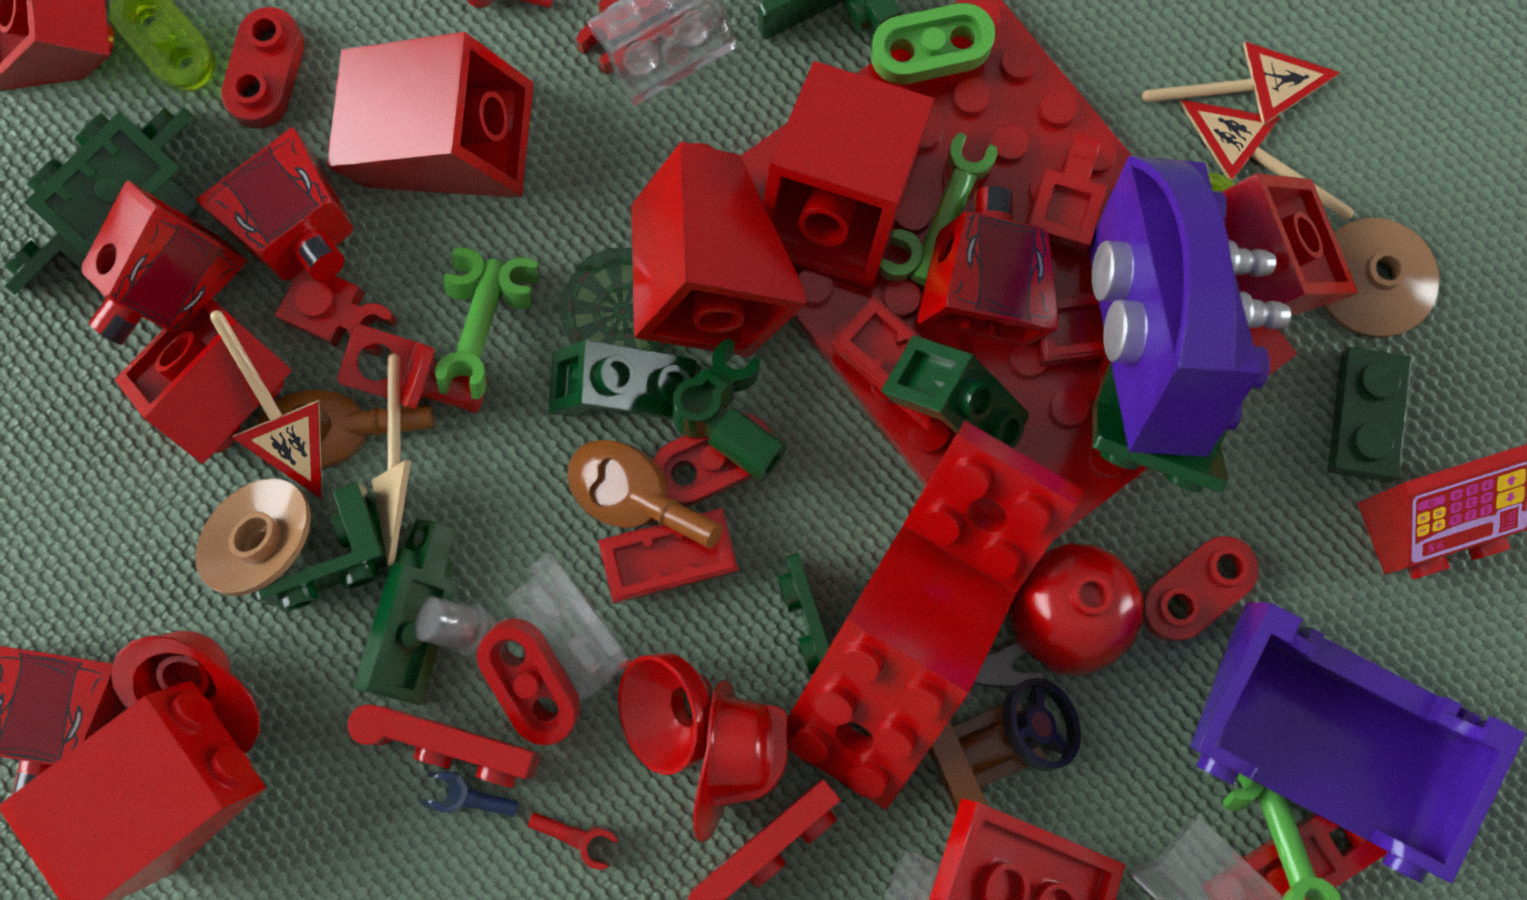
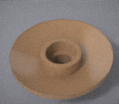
[1323,218,1439,338]
[195,478,311,596]

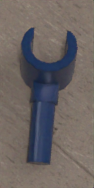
[420,771,518,817]

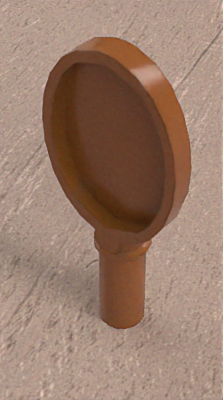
[256,390,435,469]
[567,440,723,549]

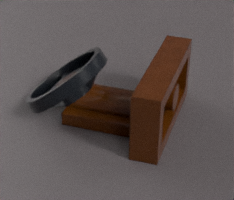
[928,678,1081,813]

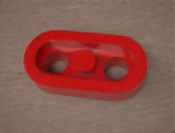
[221,7,304,129]
[653,413,771,506]
[1142,536,1259,642]
[477,618,581,745]

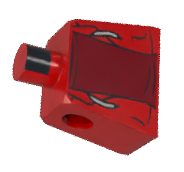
[196,127,353,281]
[82,180,248,345]
[917,186,1059,347]
[0,646,125,795]

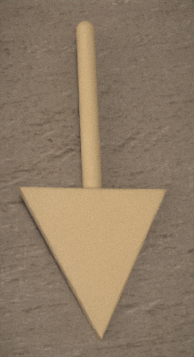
[372,353,411,566]

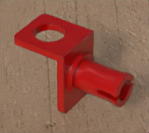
[337,324,488,414]

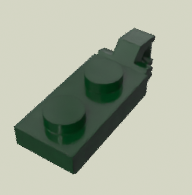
[353,519,459,705]

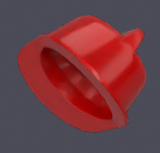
[111,630,260,753]
[693,680,788,842]

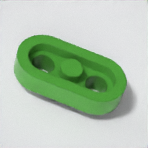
[871,3,995,84]

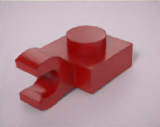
[1028,132,1108,252]

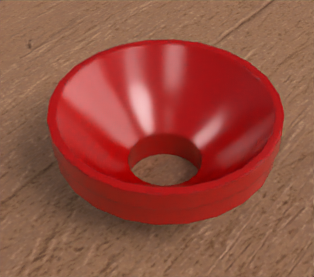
[618,653,713,775]

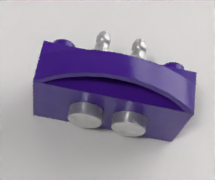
[1088,156,1291,457]

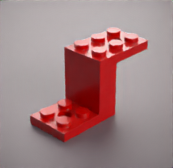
[788,421,1084,810]

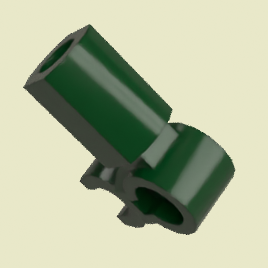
[673,338,787,482]

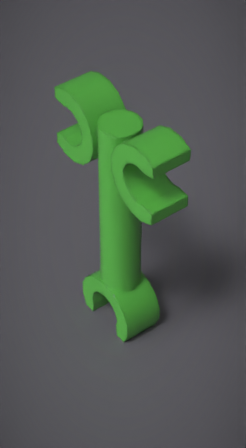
[878,133,997,286]
[435,247,540,400]
[1213,774,1342,900]

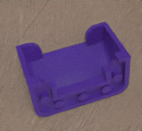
[1190,602,1526,884]

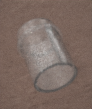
[415,596,496,656]

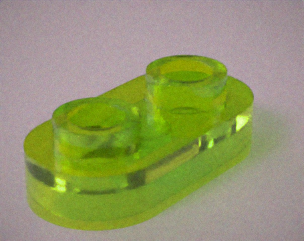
[110,0,216,92]

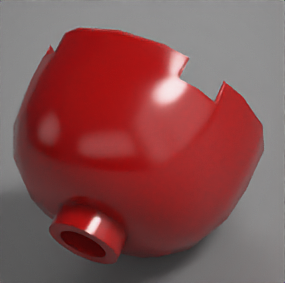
[1009,543,1143,676]

